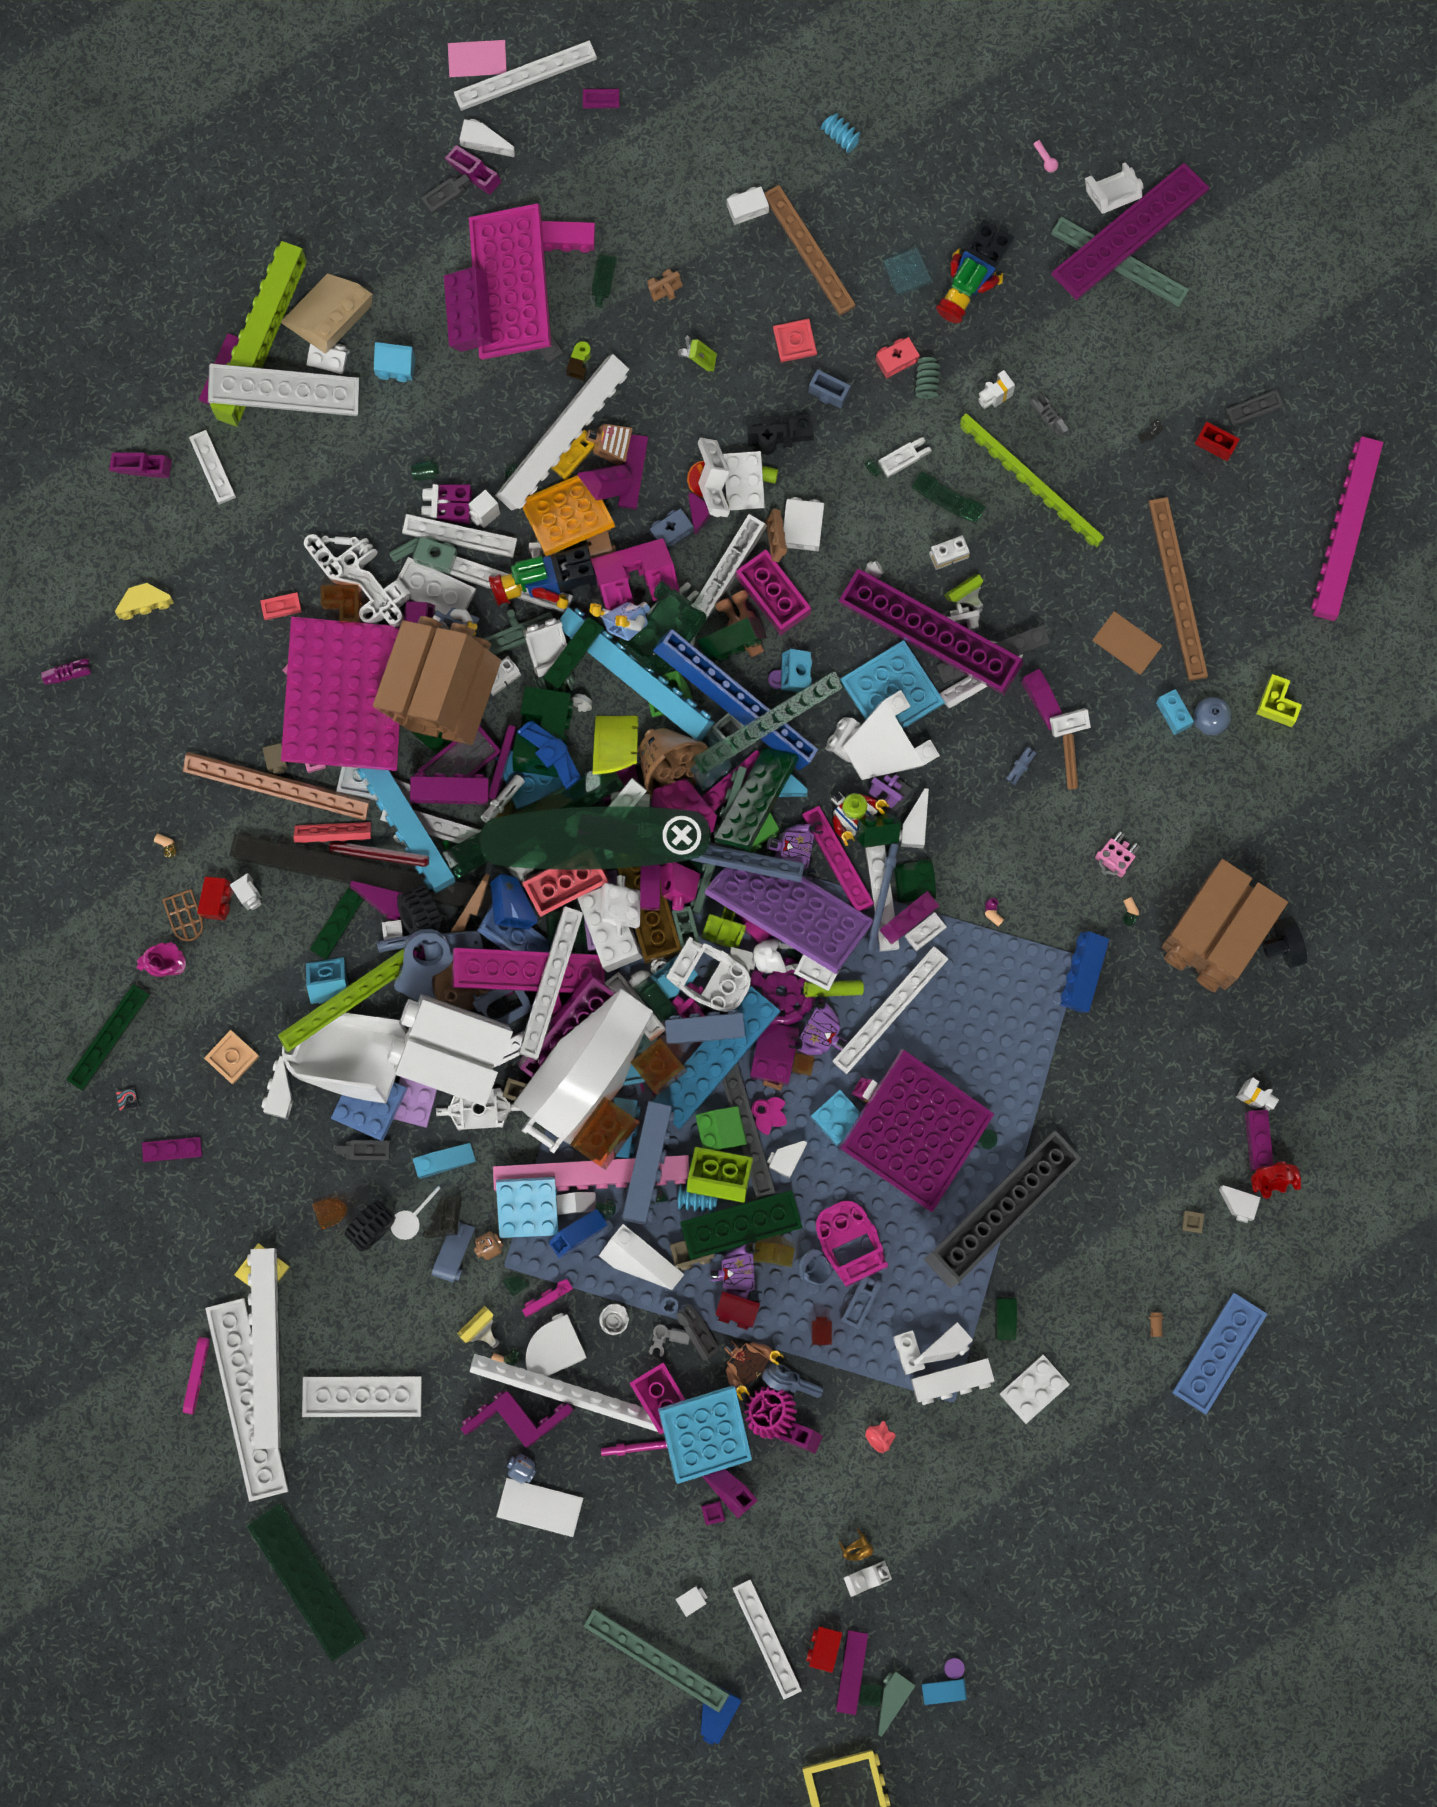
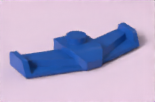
[517,721,581,791]

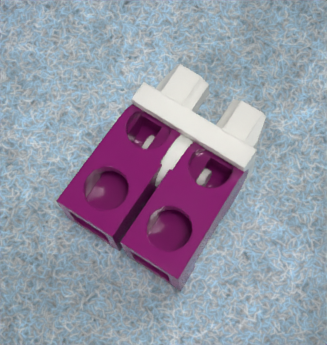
[421,484,472,525]

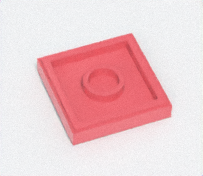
[773,319,817,362]

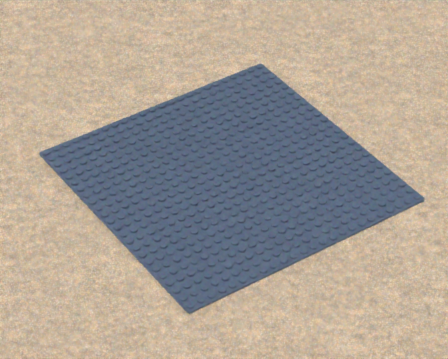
[504,842,1073,1402]

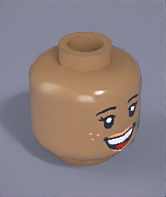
[474,1231,504,1260]

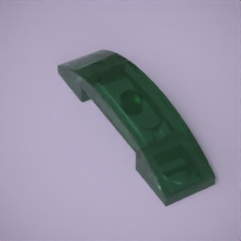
[912,471,986,523]

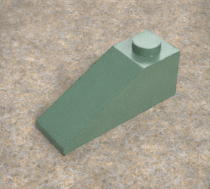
[877,1670,915,1737]

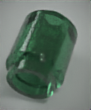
[411,460,439,481]

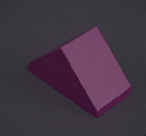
[688,493,712,534]

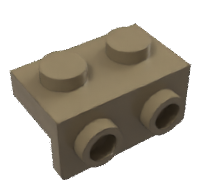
[669,1240,715,1271]

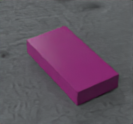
[583,89,620,109]

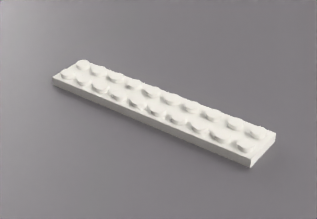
[205,1298,289,1502]

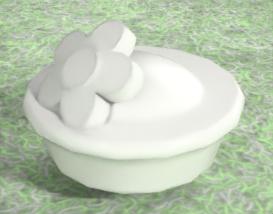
[570,694,592,712]

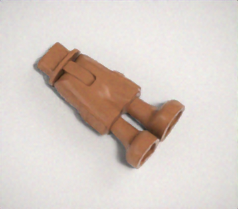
[715,590,764,658]

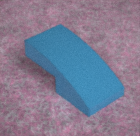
[922,1679,967,1705]

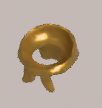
[838,1528,874,1561]

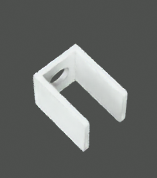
[712,713,753,756]

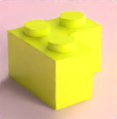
[1256,674,1302,727]

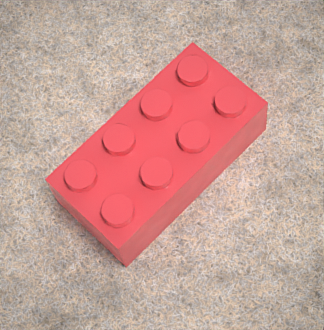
[522,846,610,917]

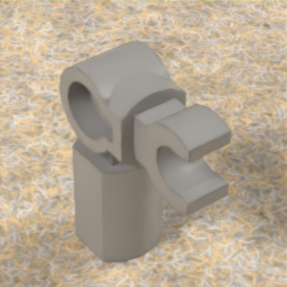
[649,1325,690,1357]

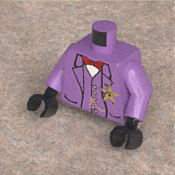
[767,822,823,881]
[789,995,847,1055]
[710,1241,762,1303]

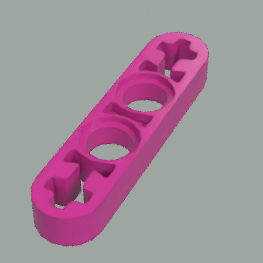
[183,1337,210,1415]

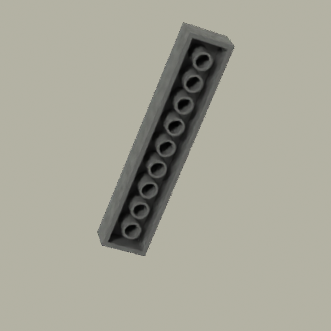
[923,1130,1082,1289]

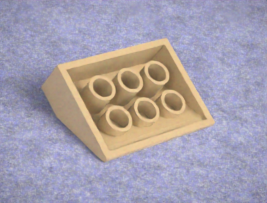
[281,273,372,354]

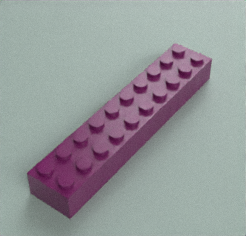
[839,569,1023,695]

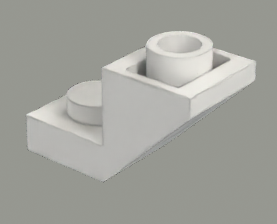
[844,1560,892,1597]

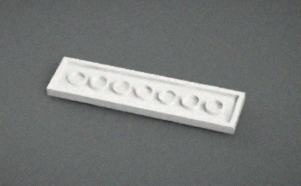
[208,364,359,416]

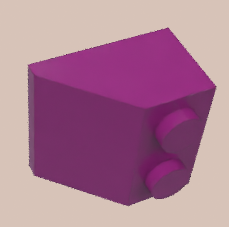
[578,465,633,501]

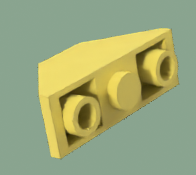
[115,583,174,620]

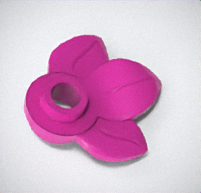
[752,1097,787,1135]

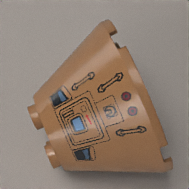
[637,728,712,799]

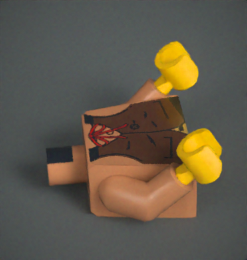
[724,1341,784,1400]

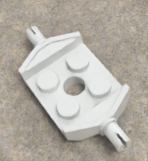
[436,1088,522,1131]

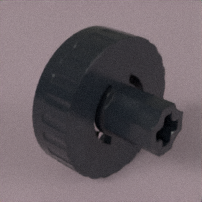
[1262,916,1307,968]

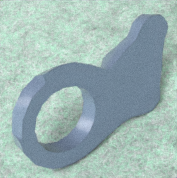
[394,929,453,1001]

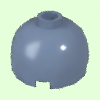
[1193,697,1232,736]

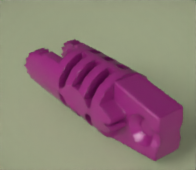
[41,658,91,685]

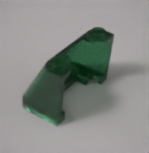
[618,580,707,674]

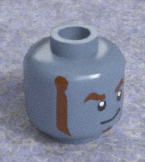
[506,1454,537,1484]

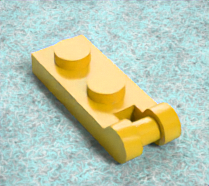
[551,430,594,480]

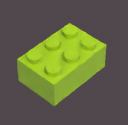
[687,1147,753,1203]

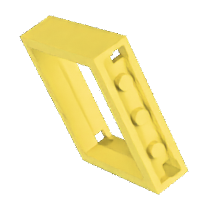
[802,1749,891,1807]

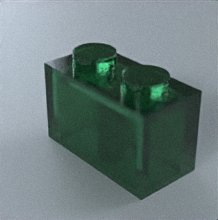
[634,976,677,1022]

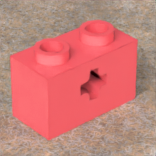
[876,337,920,379]

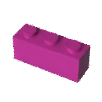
[542,221,595,253]

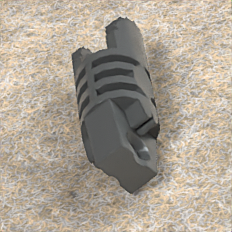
[1029,393,1069,438]

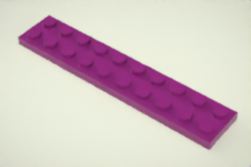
[1051,163,1210,301]

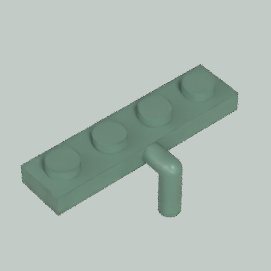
[484,610,554,656]

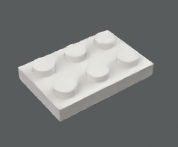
[723,451,765,510]
[999,1355,1070,1424]

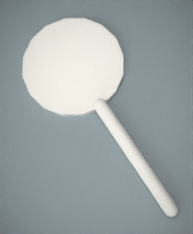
[391,1186,440,1240]

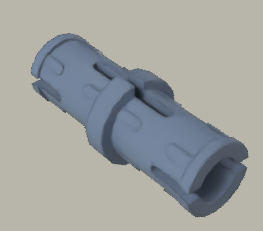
[1005,747,1037,785]

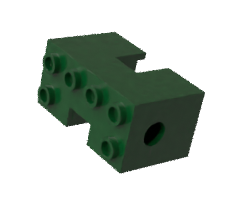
[512,686,574,778]

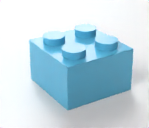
[810,1090,861,1147]

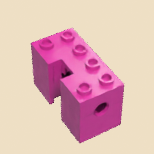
[591,538,680,611]

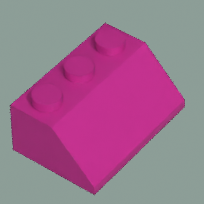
[629,1363,685,1435]

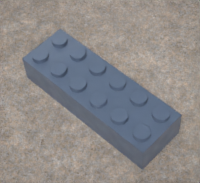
[622,1101,675,1225]

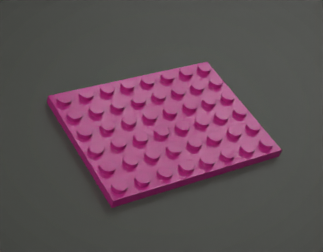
[281,617,400,771]

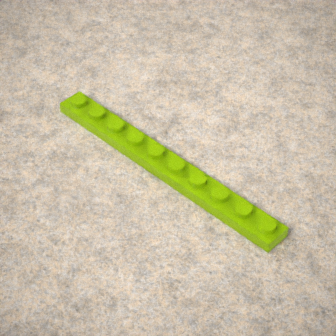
[960,413,1104,547]

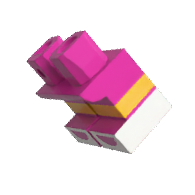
[851,1078,878,1104]

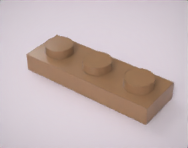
[766,508,787,562]

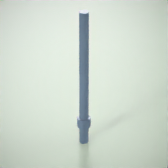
[866,844,898,954]

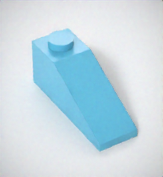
[413,1143,476,1179]

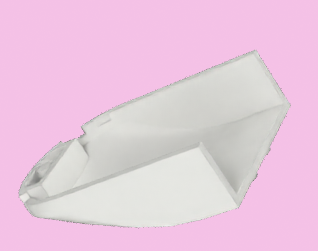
[282,1013,407,1103]

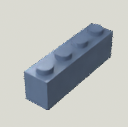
[665,1010,746,1045]

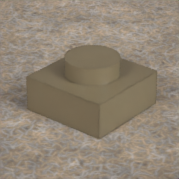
[1181,1211,1204,1234]

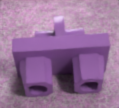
[869,775,904,808]

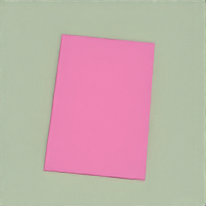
[448,40,507,77]

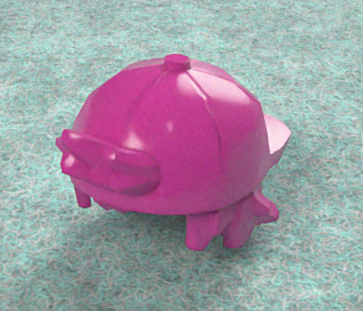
[137,942,186,977]

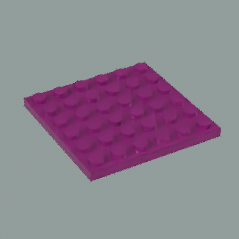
[839,1049,994,1212]

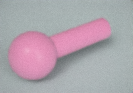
[1033,140,1058,172]

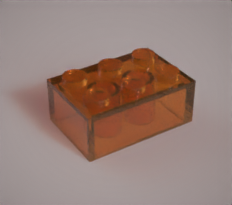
[570,1097,640,1170]

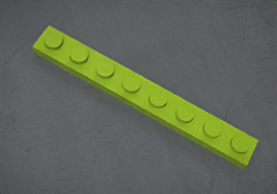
[278,948,404,1052]

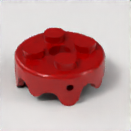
[1251,1161,1302,1199]

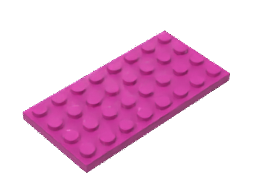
[469,203,551,360]

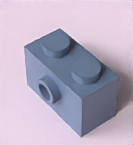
[808,369,851,409]

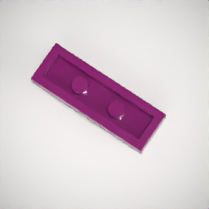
[142,1137,202,1163]

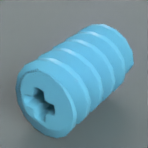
[820,113,861,153]
[677,1184,718,1213]

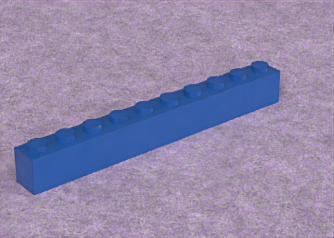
[653,629,818,771]

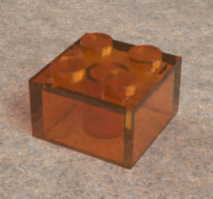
[630,1038,687,1095]

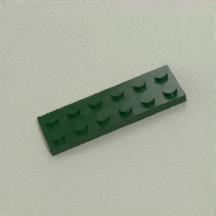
[714,747,799,850]
[679,1190,803,1260]

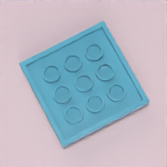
[840,640,945,729]
[658,1385,752,1484]

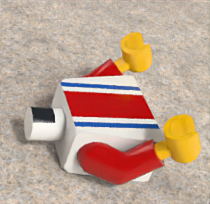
[831,792,889,846]

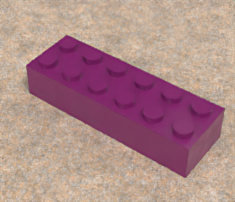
[517,973,616,1077]

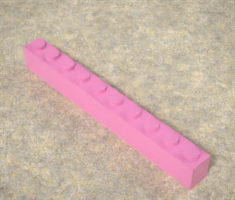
[493,1155,689,1192]

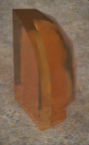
[312,1198,347,1230]

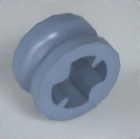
[661,1297,679,1315]

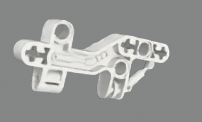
[304,534,412,627]

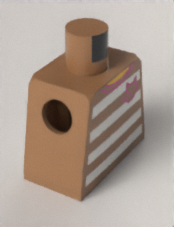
[586,424,632,465]

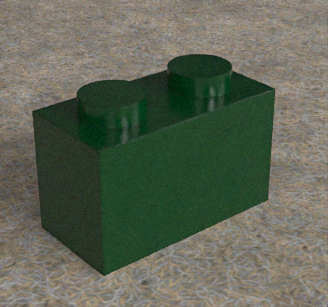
[856,813,901,848]

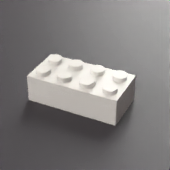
[577,883,643,972]

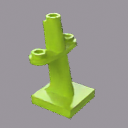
[700,883,746,949]

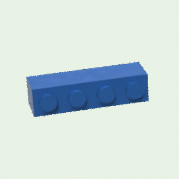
[1060,932,1109,1013]

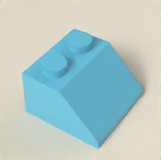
[374,342,416,382]
[306,957,349,1004]

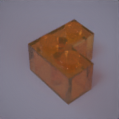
[321,585,362,623]

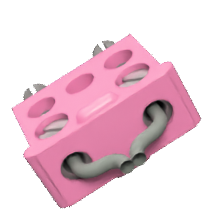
[1095,832,1140,877]

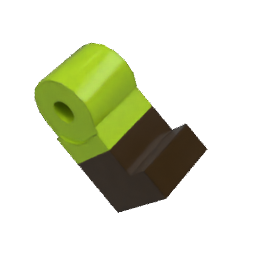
[566,342,591,381]

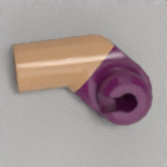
[985,898,1004,927]

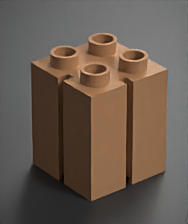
[373,616,502,745]
[1161,859,1288,992]

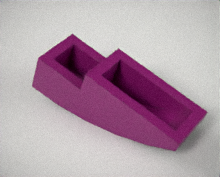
[445,145,502,195]
[109,453,172,478]
[640,854,661,910]

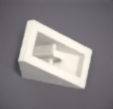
[556,1192,597,1215]

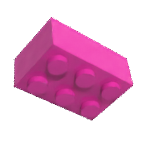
[651,778,717,843]

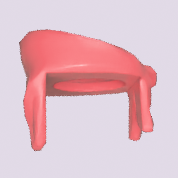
[865,1421,896,1453]

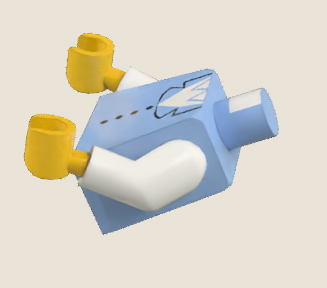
[590,602,650,641]

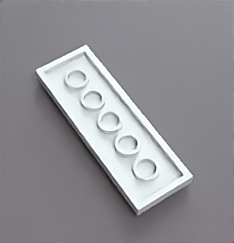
[302,1377,422,1417]

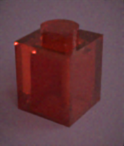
[812,1317,832,1345]

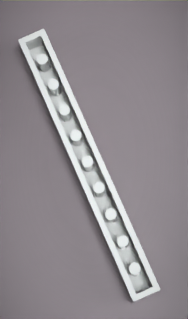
[495,354,629,511]
[247,1248,281,1449]

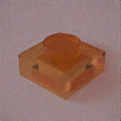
[792,1053,815,1076]

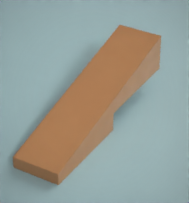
[450,873,490,933]

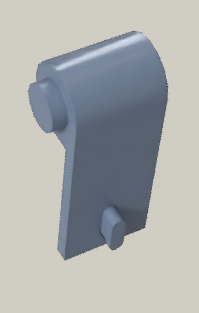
[422,931,484,961]
[432,1220,475,1283]

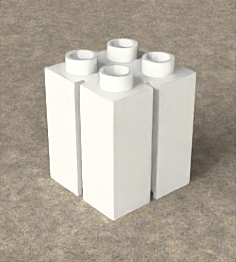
[387,994,513,1106]

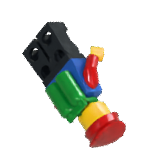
[936,219,1015,323]
[489,545,597,609]

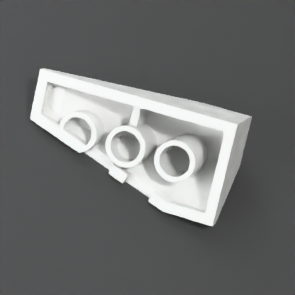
[599,1224,684,1290]

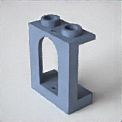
[473,990,533,1025]

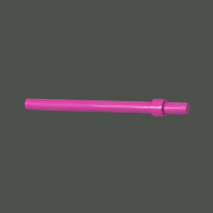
[601,1440,667,1456]

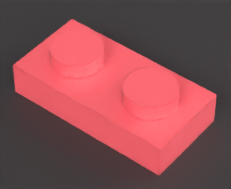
[260,593,302,620]

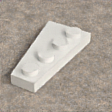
[336,767,412,807]

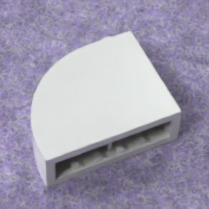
[526,1313,587,1377]

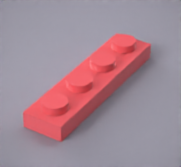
[293,822,372,843]

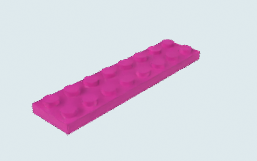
[453,948,605,993]

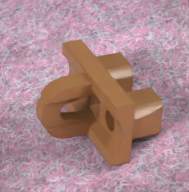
[647,269,683,302]

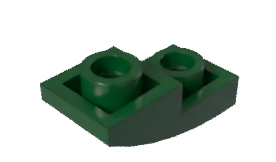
[995,1297,1017,1340]

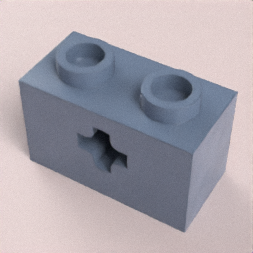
[650,508,694,549]

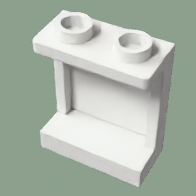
[1085,162,1144,214]
[783,497,824,551]
[523,618,567,677]

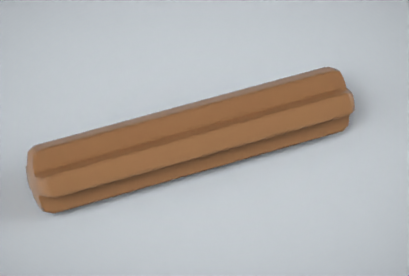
[1063,734,1078,790]

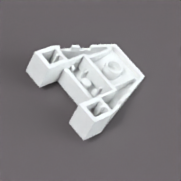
[842,690,940,780]

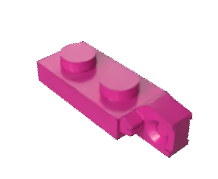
[522,1279,573,1317]

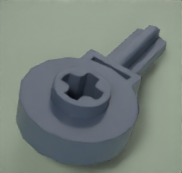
[762,1364,823,1398]

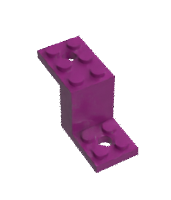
[460,1391,575,1448]

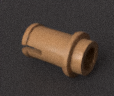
[1148,1312,1164,1337]

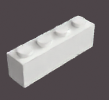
[911,1358,994,1405]

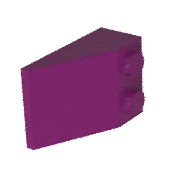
[750,1024,800,1086]

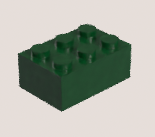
[698,617,767,663]

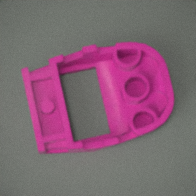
[816,1201,888,1287]

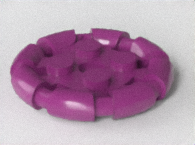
[749,957,816,1025]

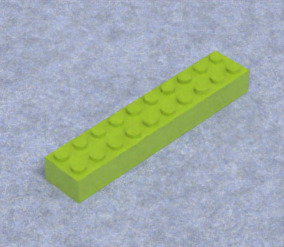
[210,241,307,427]

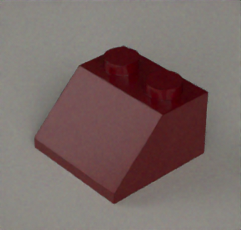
[715,1291,760,1330]

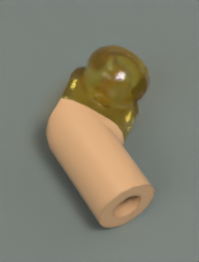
[154,833,177,858]

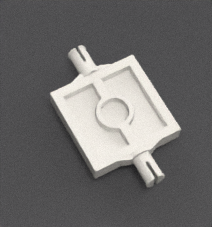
[601,875,640,938]

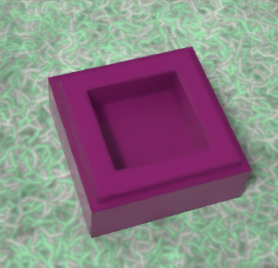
[701,1501,725,1526]

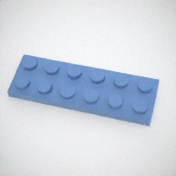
[1172,1293,1267,1415]

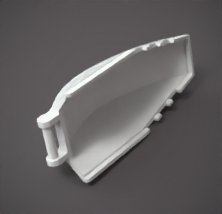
[514,988,653,1153]

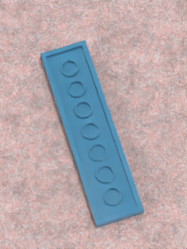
[652,986,781,1130]

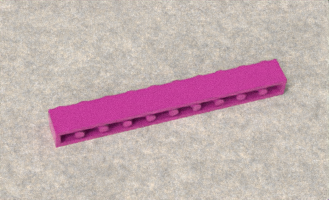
[1311,436,1383,621]

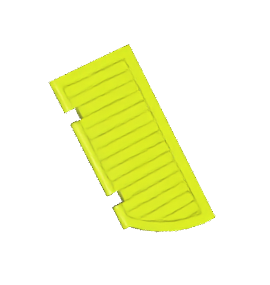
[593,716,639,774]

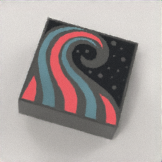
[116,1088,139,1112]

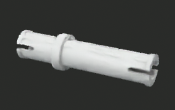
[481,774,525,824]

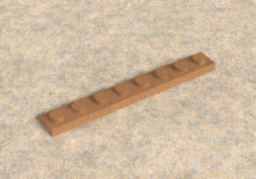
[764,185,856,316]

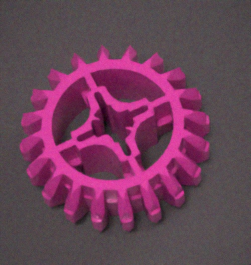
[744,1385,797,1439]

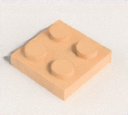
[204,1030,260,1085]

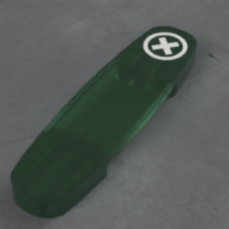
[481,806,711,870]

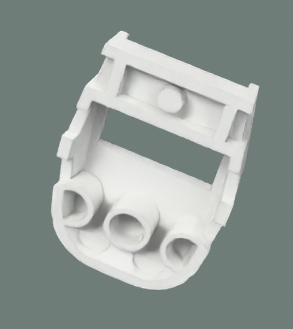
[666,937,750,1012]

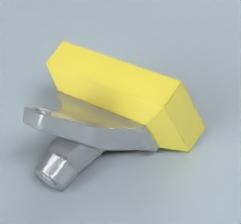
[457,1306,499,1348]

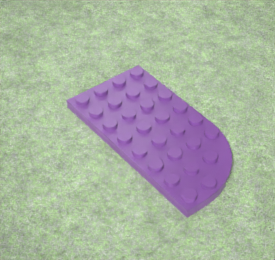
[704,868,873,974]

